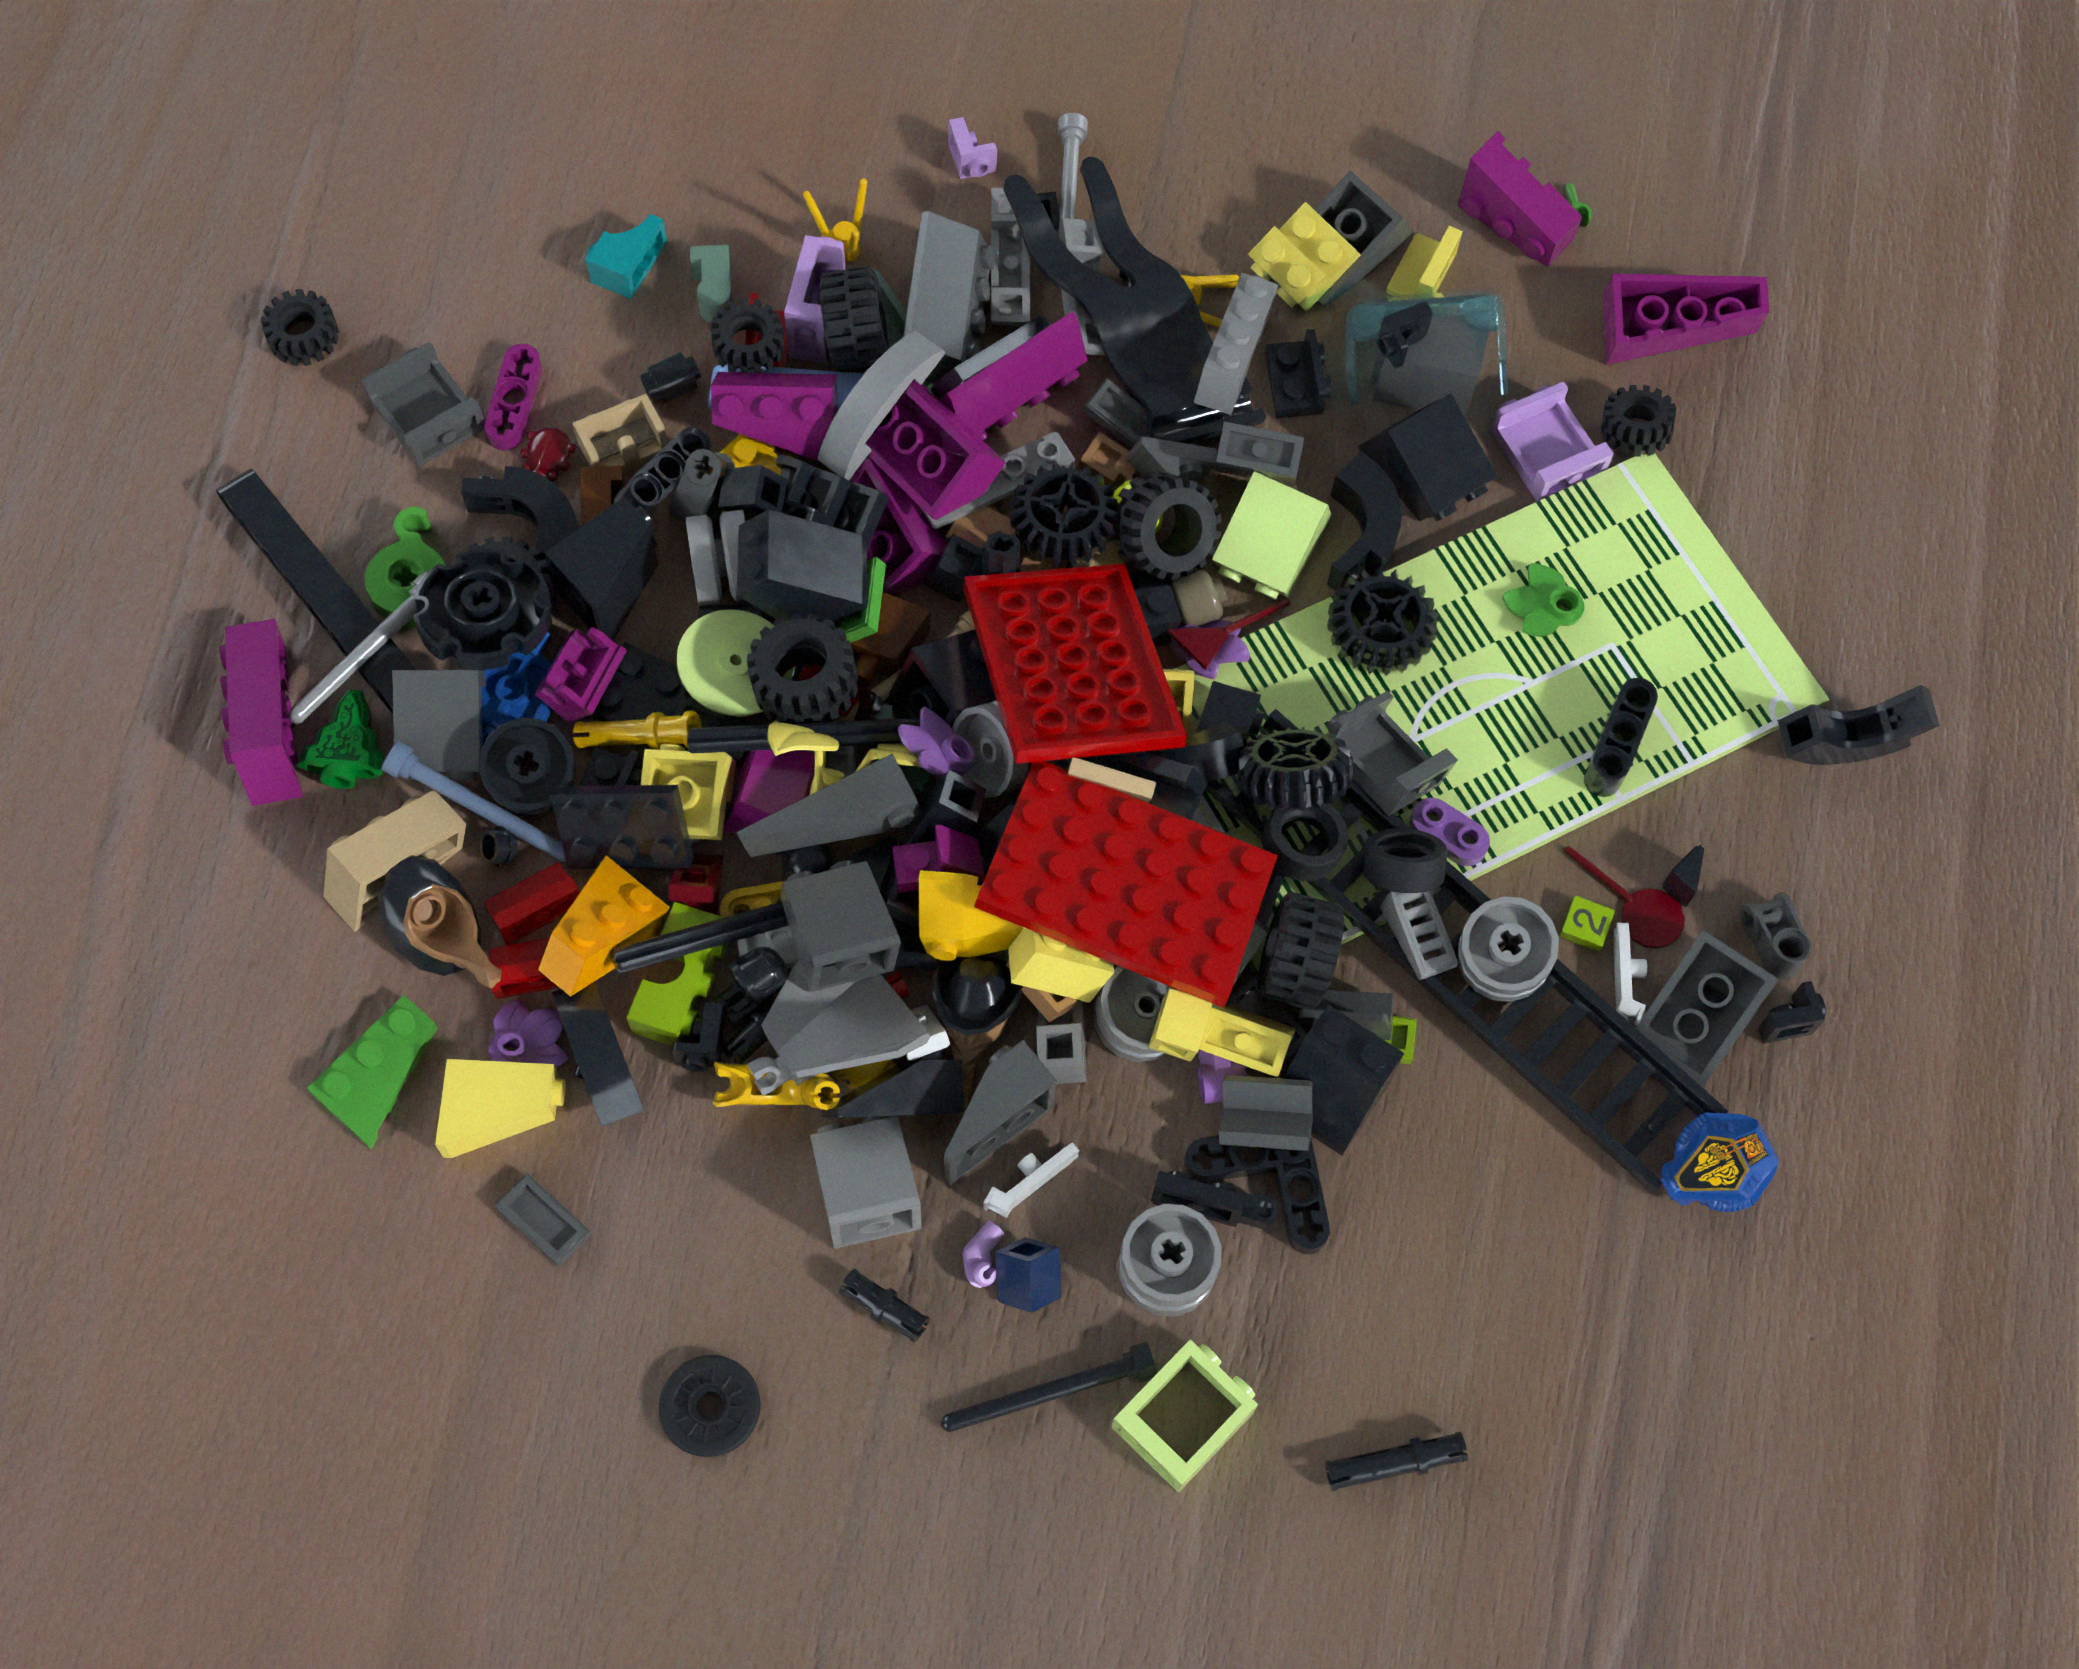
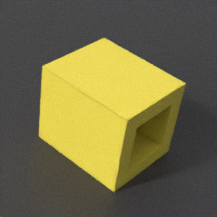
[1148,988,1212,1061]

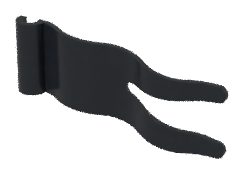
[1003,157,1266,444]

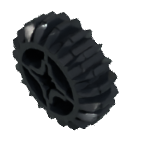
[1010,461,1119,568]
[1327,567,1439,676]
[1237,727,1353,812]

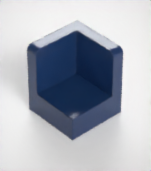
[995,1237,1061,1313]

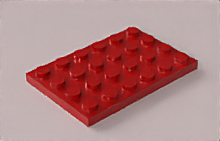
[964,564,1187,764]
[974,761,1278,1008]

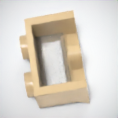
[572,394,668,474]

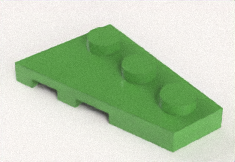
[307,995,437,1150]

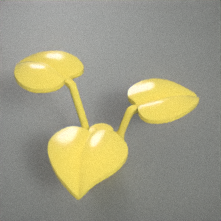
[767,720,921,795]

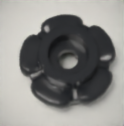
[480,826,518,868]

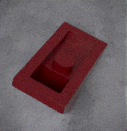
[669,854,723,915]

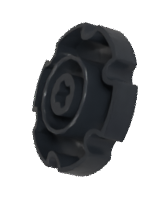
[414,549,551,670]

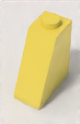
[435,1059,566,1158]

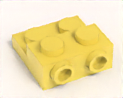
[1248,202,1361,312]
[641,744,736,840]

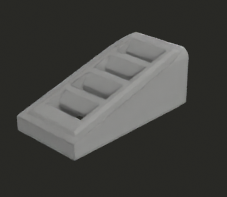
[1380,891,1459,980]

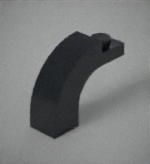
[1327,451,1402,592]
[461,466,579,565]
[1777,685,1940,765]
[883,770,986,929]
[552,981,644,1126]

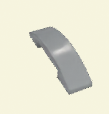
[991,188,1030,326]
[1059,218,1105,356]
[817,330,946,480]

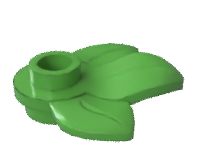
[1502,563,1584,637]

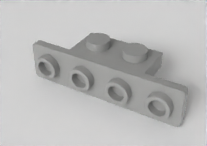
[920,432,1075,529]

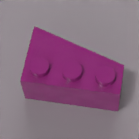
[1457,131,1582,267]
[711,372,838,461]

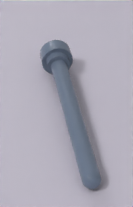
[381,740,566,862]

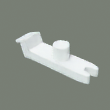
[1613,923,1647,1027]
[983,1142,1080,1218]

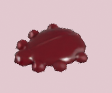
[520,428,577,482]

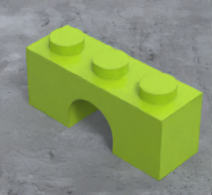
[627,902,729,1046]

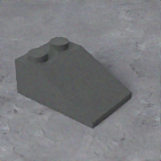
[1314,170,1413,307]
[1636,930,1779,1087]
[944,1040,1057,1186]

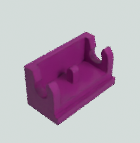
[535,627,627,722]

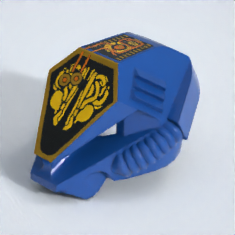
[1660,1112,1779,1212]

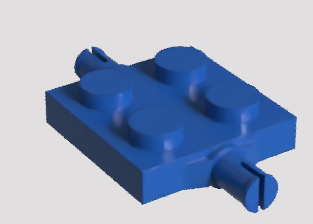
[481,632,553,745]

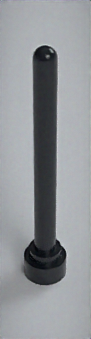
[941,1342,1157,1432]

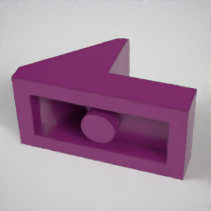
[892,825,985,893]

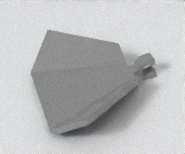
[747,958,930,1096]

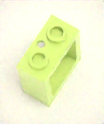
[1111,1339,1258,1493]

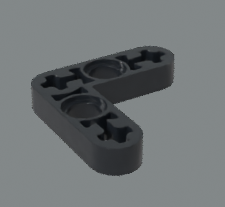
[1184,1135,1330,1254]

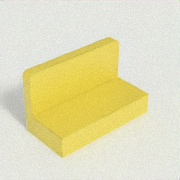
[1386,226,1463,305]
[1199,1004,1296,1077]

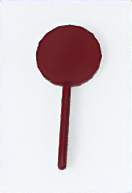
[1564,846,1685,949]

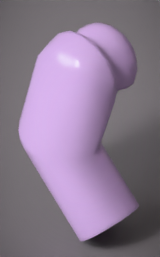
[962,1220,1005,1288]

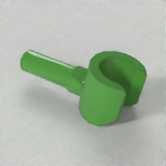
[1565,183,1592,227]

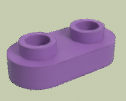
[1409,798,1490,866]

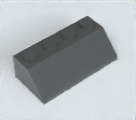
[903,211,995,384]

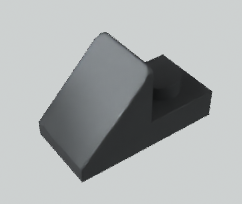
[1128,436,1217,481]

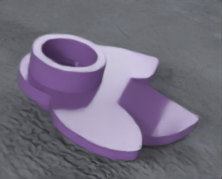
[1170,619,1250,679]
[898,707,975,776]
[488,999,568,1068]

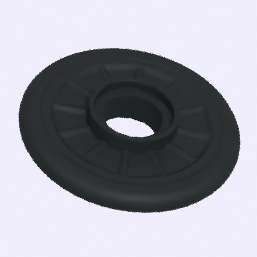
[659,1355,761,1457]

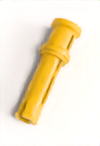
[573,710,702,750]

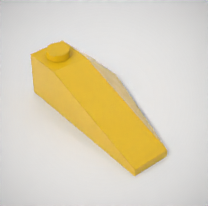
[919,870,1024,961]

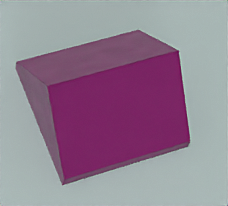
[723,750,815,833]

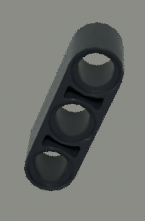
[614,427,712,514]
[1584,678,1658,797]

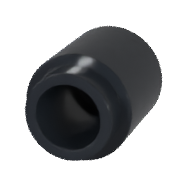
[639,352,701,404]

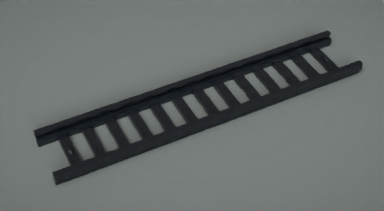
[1205,709,1729,1194]

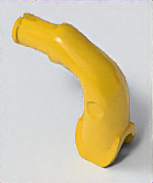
[713,1061,840,1110]

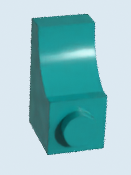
[585,214,667,299]

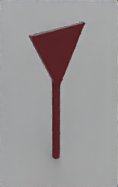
[1167,598,1291,671]

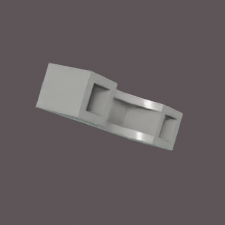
[1194,273,1279,415]
[1036,1001,1087,1084]

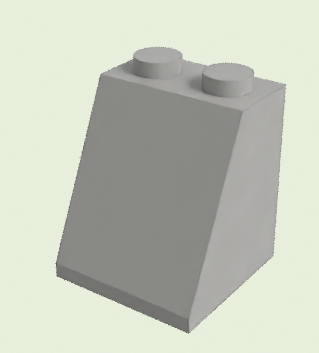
[810,1115,922,1249]

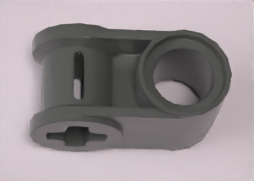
[669,449,735,528]
[1740,892,1812,979]

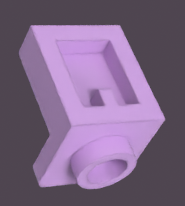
[948,117,997,179]

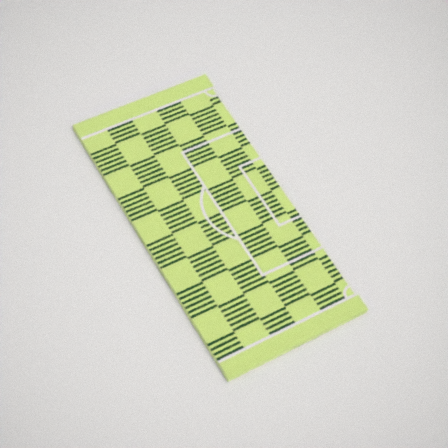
[1173,452,1830,976]

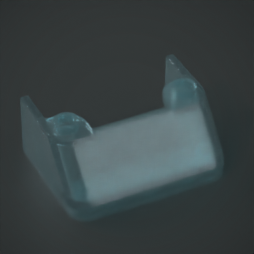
[1345,289,1508,406]

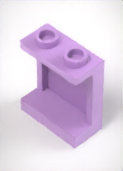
[784,235,845,364]
[1490,382,1614,502]

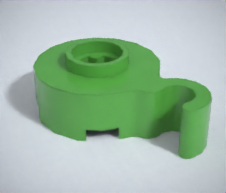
[365,507,446,628]

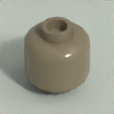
[1170,570,1228,626]

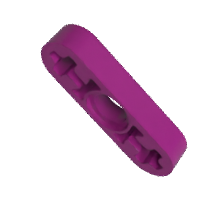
[484,344,542,451]

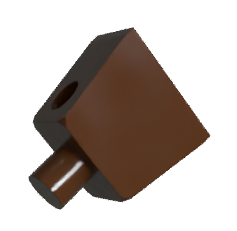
[851,592,931,687]

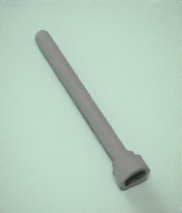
[1057,113,1088,233]
[288,571,428,723]

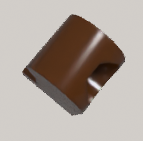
[581,465,625,525]

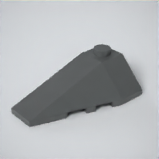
[737,753,922,857]

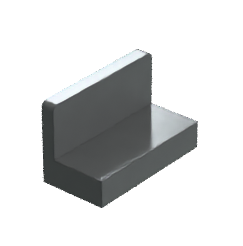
[1298,990,1395,1040]
[1219,1075,1313,1151]

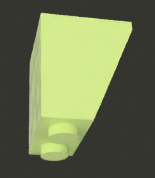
[1212,471,1332,600]

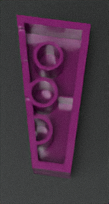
[1602,274,1769,365]
[219,619,303,806]

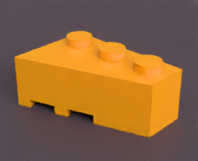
[538,855,670,997]

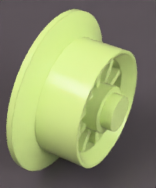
[676,610,793,717]

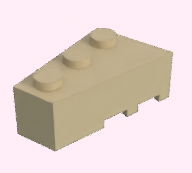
[323,790,466,932]

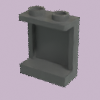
[362,342,485,468]
[1216,421,1305,487]
[392,670,486,780]
[1327,691,1458,816]

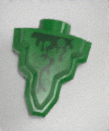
[297,690,384,790]

